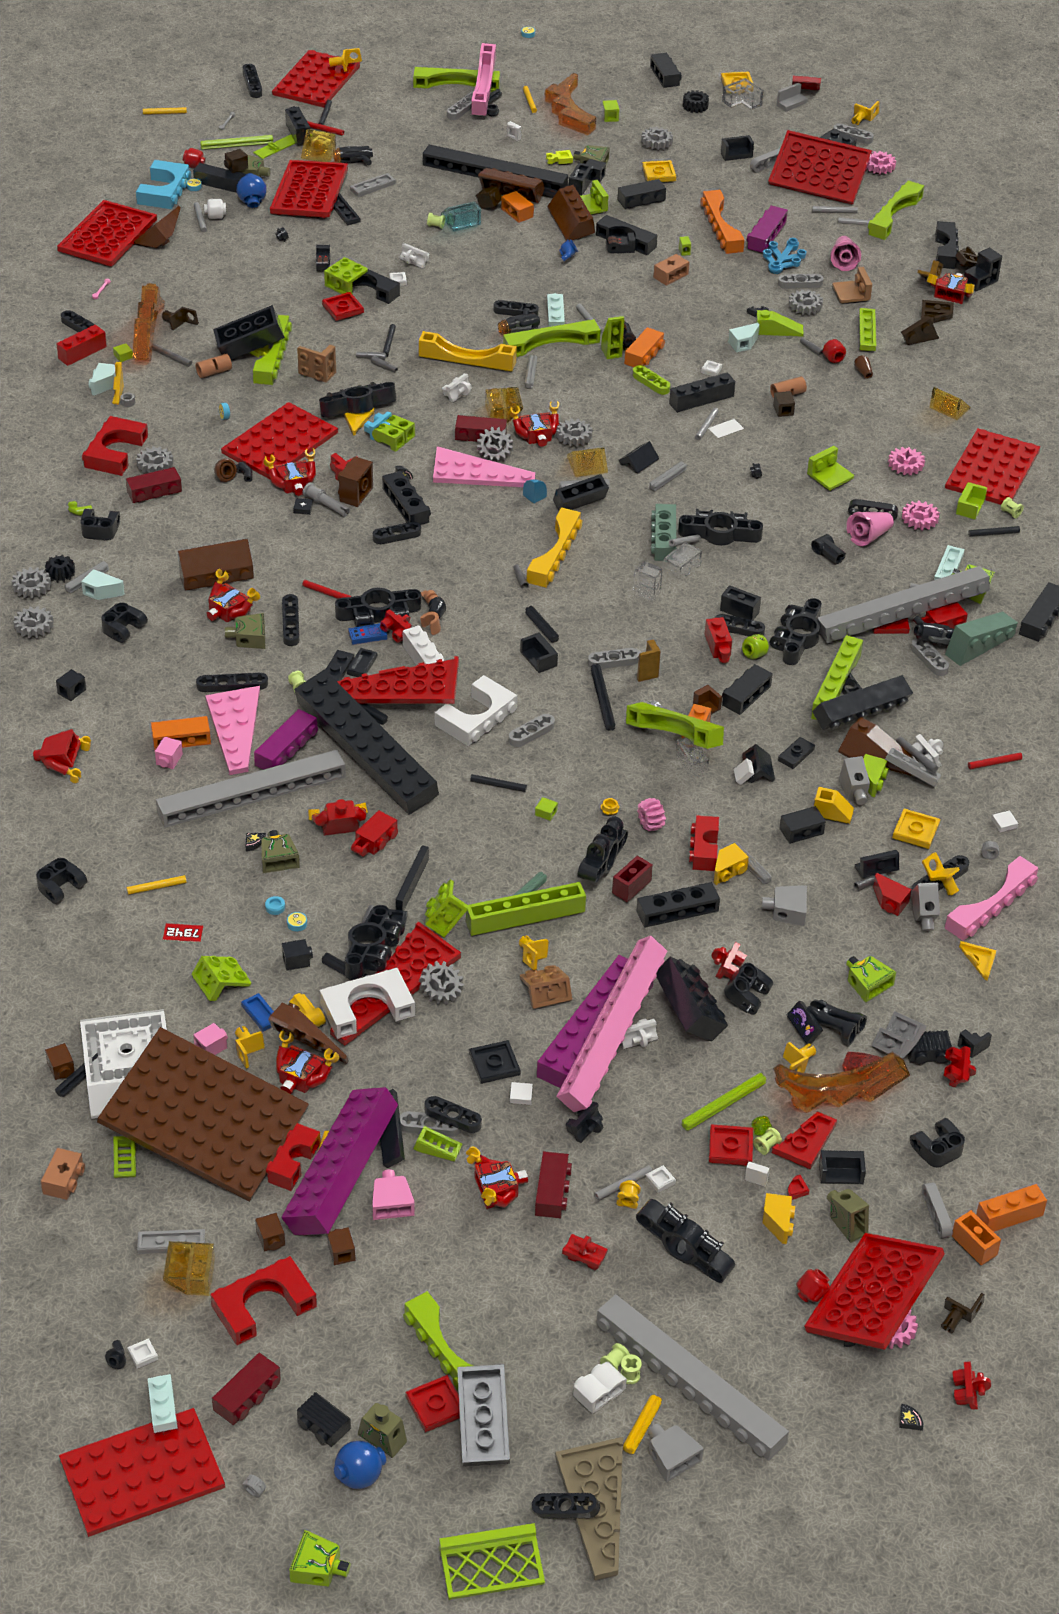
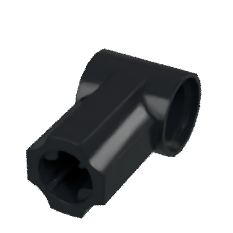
[811,534,846,564]

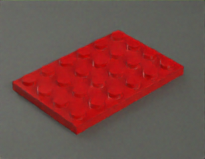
[272,50,360,108]
[768,130,872,205]
[270,160,348,218]
[57,200,157,267]
[221,402,338,480]
[945,428,1041,505]
[804,1233,945,1350]
[59,1408,225,1537]

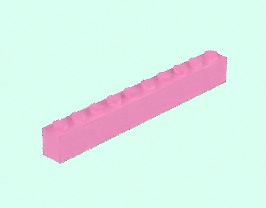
[556,936,667,1112]

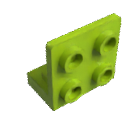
[580,180,609,214]
[324,257,368,294]
[807,446,854,490]
[425,879,468,937]
[191,956,251,1001]

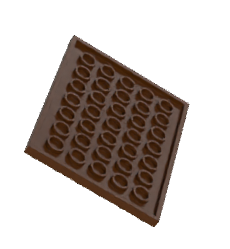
[97,1027,309,1202]

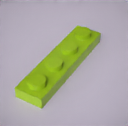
[859,308,876,351]

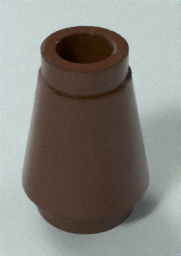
[854,355,873,379]

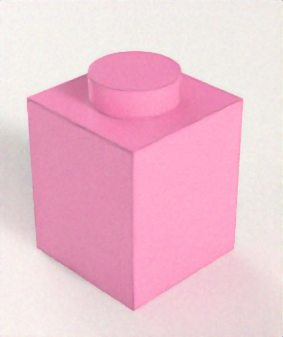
[155,737,183,769]
[193,1023,228,1055]

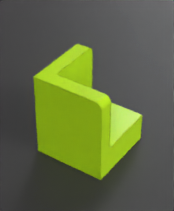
[603,100,619,122]

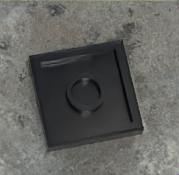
[469,1040,521,1084]

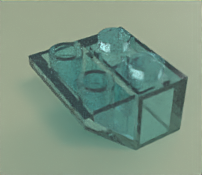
[441,201,481,231]

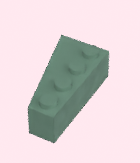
[945,611,1018,666]

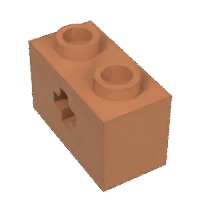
[653,254,689,286]
[41,1148,85,1200]

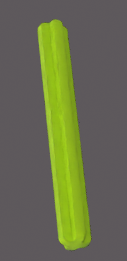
[200,135,273,150]
[681,1073,766,1131]

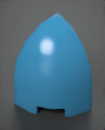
[523,479,547,504]

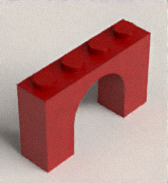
[82,416,148,476]
[210,1256,317,1346]

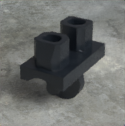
[565,1102,604,1143]

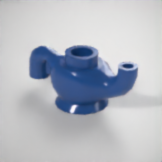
[559,239,578,261]

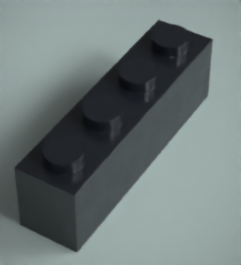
[669,372,736,413]
[1019,582,1059,642]

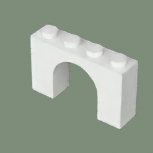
[435,675,517,746]
[320,968,415,1039]

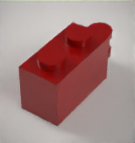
[921,602,968,629]
[704,617,732,663]
[351,810,398,857]

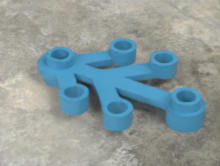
[763,238,806,274]

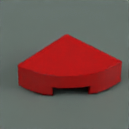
[787,1174,810,1200]

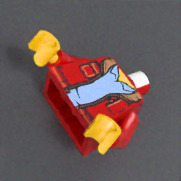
[926,273,975,304]
[509,401,559,447]
[264,448,316,496]
[207,569,260,622]
[276,1030,339,1094]
[466,1146,528,1209]

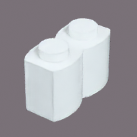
[573,1362,627,1413]

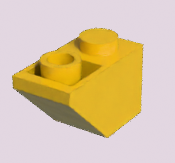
[814,787,854,824]
[714,843,749,885]
[762,1193,795,1244]

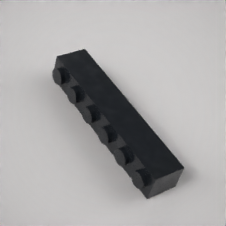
[812,675,913,730]

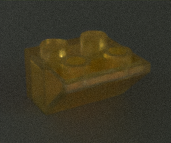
[485,387,523,423]
[163,1241,215,1296]

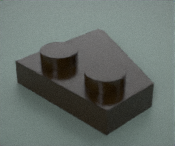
[955,246,977,268]
[921,300,954,323]
[901,315,939,345]

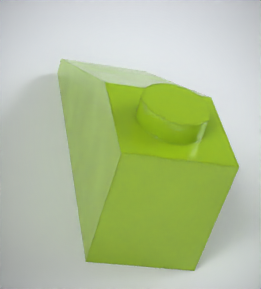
[756,310,804,337]
[601,316,624,359]

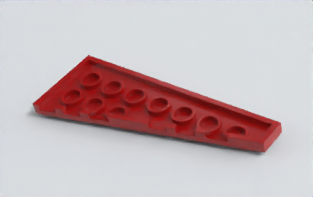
[337,656,459,704]
[330,922,461,1046]

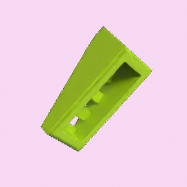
[413,1126,463,1162]
[113,1136,136,1178]

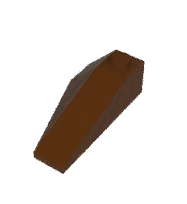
[134,205,181,248]
[838,717,922,776]
[268,1002,349,1064]

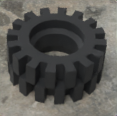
[683,90,709,113]

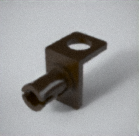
[162,307,199,331]
[941,1293,985,1333]

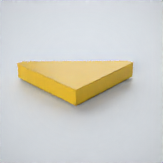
[112,362,124,405]
[344,408,374,435]
[959,941,997,981]

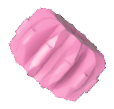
[637,798,666,831]

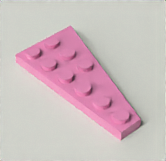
[433,447,535,487]
[206,686,260,775]

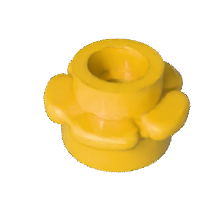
[601,798,619,815]

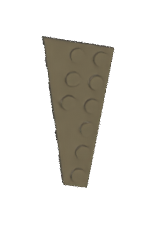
[555,1437,623,1580]

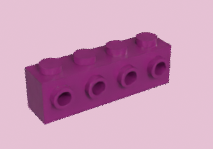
[746,205,788,253]
[254,709,318,770]

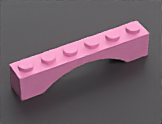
[472,43,496,116]
[945,856,1038,941]

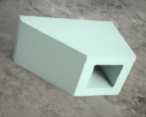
[728,323,759,353]
[89,363,116,395]
[81,569,125,600]

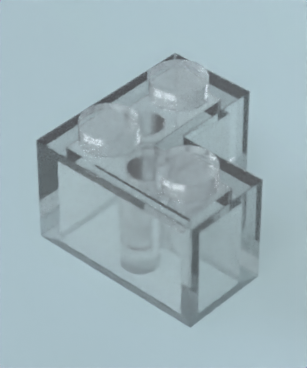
[722,78,764,110]

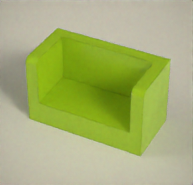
[956,482,987,520]

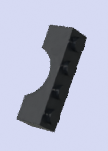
[596,215,658,255]
[935,221,959,269]
[352,269,400,304]

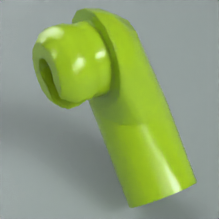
[68,501,92,516]

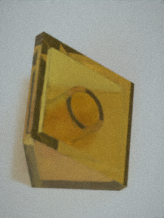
[301,129,336,162]
[930,387,971,420]
[567,447,608,477]

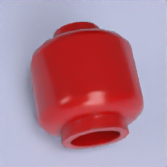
[182,148,206,169]
[823,339,846,363]
[796,1268,830,1302]

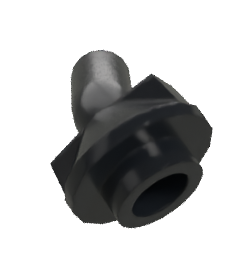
[105,1340,126,1369]

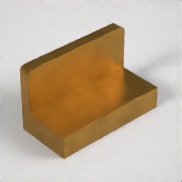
[917,260,943,279]
[637,639,661,682]

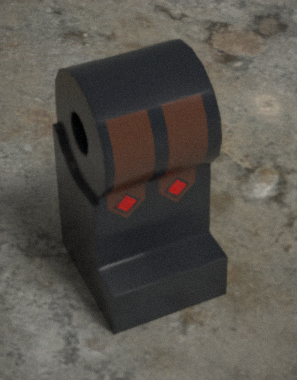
[605,233,635,254]
[316,245,330,271]

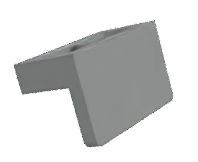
[776,83,808,112]

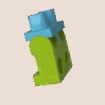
[364,411,415,452]

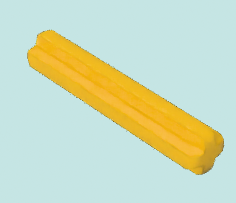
[623,1395,662,1454]

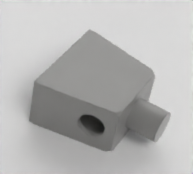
[839,756,870,805]
[911,883,940,931]
[762,885,807,926]
[648,1423,704,1482]

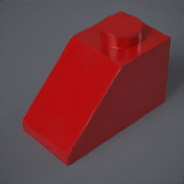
[873,873,912,916]

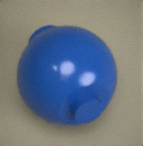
[236,173,267,208]
[334,1441,386,1489]

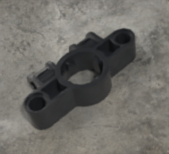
[319,382,397,418]
[678,508,763,546]
[335,588,421,627]
[769,598,822,665]
[577,816,628,883]
[345,905,405,980]
[636,1199,735,1283]

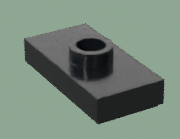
[778,737,815,769]

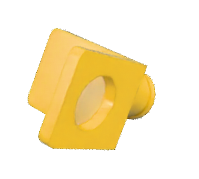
[329,48,362,72]
[851,101,879,125]
[922,852,960,895]
[519,935,549,970]
[235,1026,265,1069]
[783,1042,816,1081]

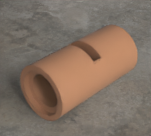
[195,354,232,378]
[770,376,807,398]

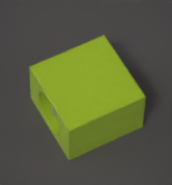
[679,236,691,256]
[113,343,133,362]
[535,797,558,821]

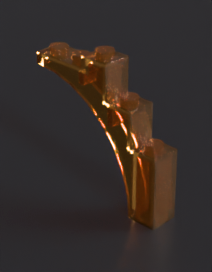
[544,73,596,135]
[133,283,165,361]
[773,1052,910,1113]

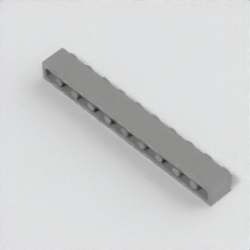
[817,566,990,643]
[156,750,345,828]
[597,1294,789,1461]

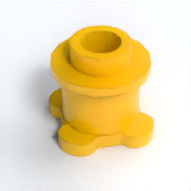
[616,1180,641,1209]

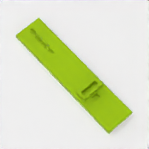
[253,133,313,159]

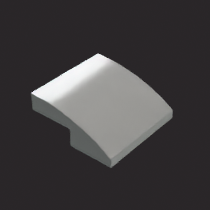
[871,1011,927,1060]

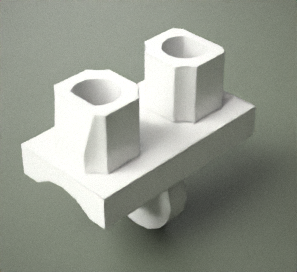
[400,243,429,268]
[442,373,472,402]
[912,734,943,767]
[621,1018,658,1049]

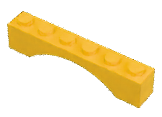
[419,331,517,372]
[527,508,583,588]

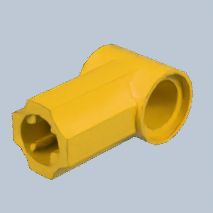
[289,993,326,1027]

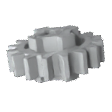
[641,127,673,150]
[789,289,823,315]
[556,418,592,447]
[477,427,513,463]
[136,446,174,473]
[11,567,51,598]
[13,606,54,638]
[419,961,464,1005]

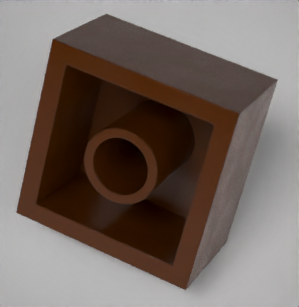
[337,456,373,507]

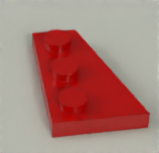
[771,1112,837,1169]

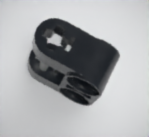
[81,508,120,541]
[101,603,148,643]
[36,858,87,904]
[724,962,773,1015]
[910,1118,965,1168]

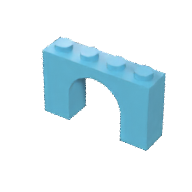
[136,160,191,209]

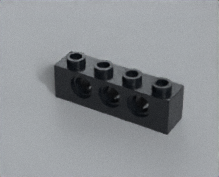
[382,471,431,525]
[636,882,720,928]

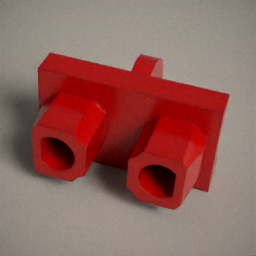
[380,609,412,643]
[711,942,747,979]
[944,1046,976,1087]
[562,1234,608,1270]
[953,1361,991,1410]

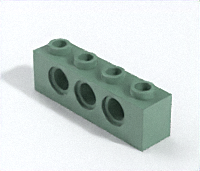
[651,504,676,561]

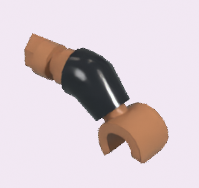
[420,590,446,635]

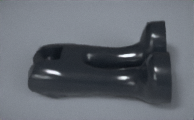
[807,999,867,1046]

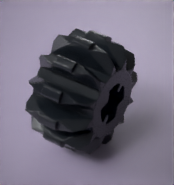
[45,554,75,583]

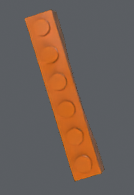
[700,190,745,254]

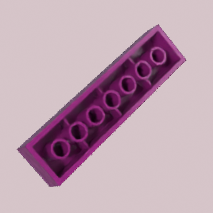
[537,955,653,1088]
[281,1087,398,1235]

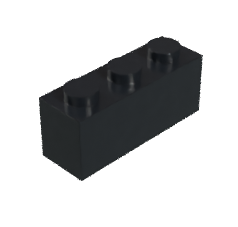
[650,52,682,88]
[285,106,311,145]
[617,179,666,209]
[553,474,609,511]
[722,664,773,715]

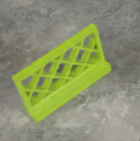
[439,1523,545,1600]

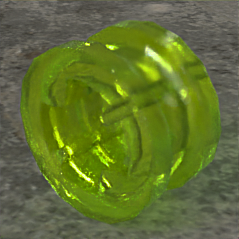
[751,1116,773,1136]

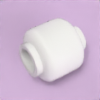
[204,199,226,219]

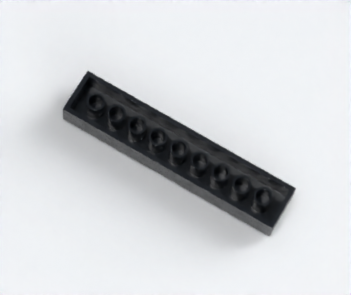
[294,669,439,815]

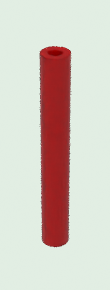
[307,121,345,136]
[302,580,352,599]
[968,752,1023,770]

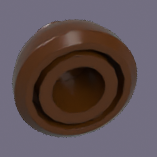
[214,458,237,482]

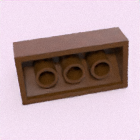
[478,168,544,203]
[547,185,595,241]
[178,539,254,591]

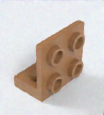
[832,267,872,303]
[297,345,336,383]
[520,965,572,1009]

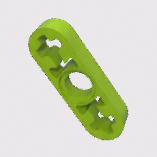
[632,365,670,395]

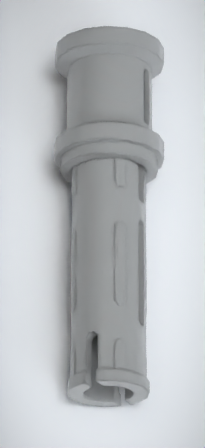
[303,482,350,517]

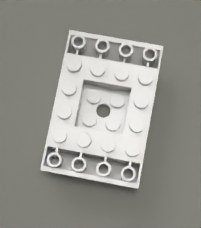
[80,1009,167,1119]

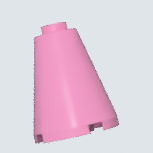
[830,236,861,271]
[846,512,894,546]

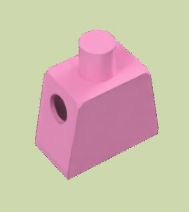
[372,1169,414,1220]

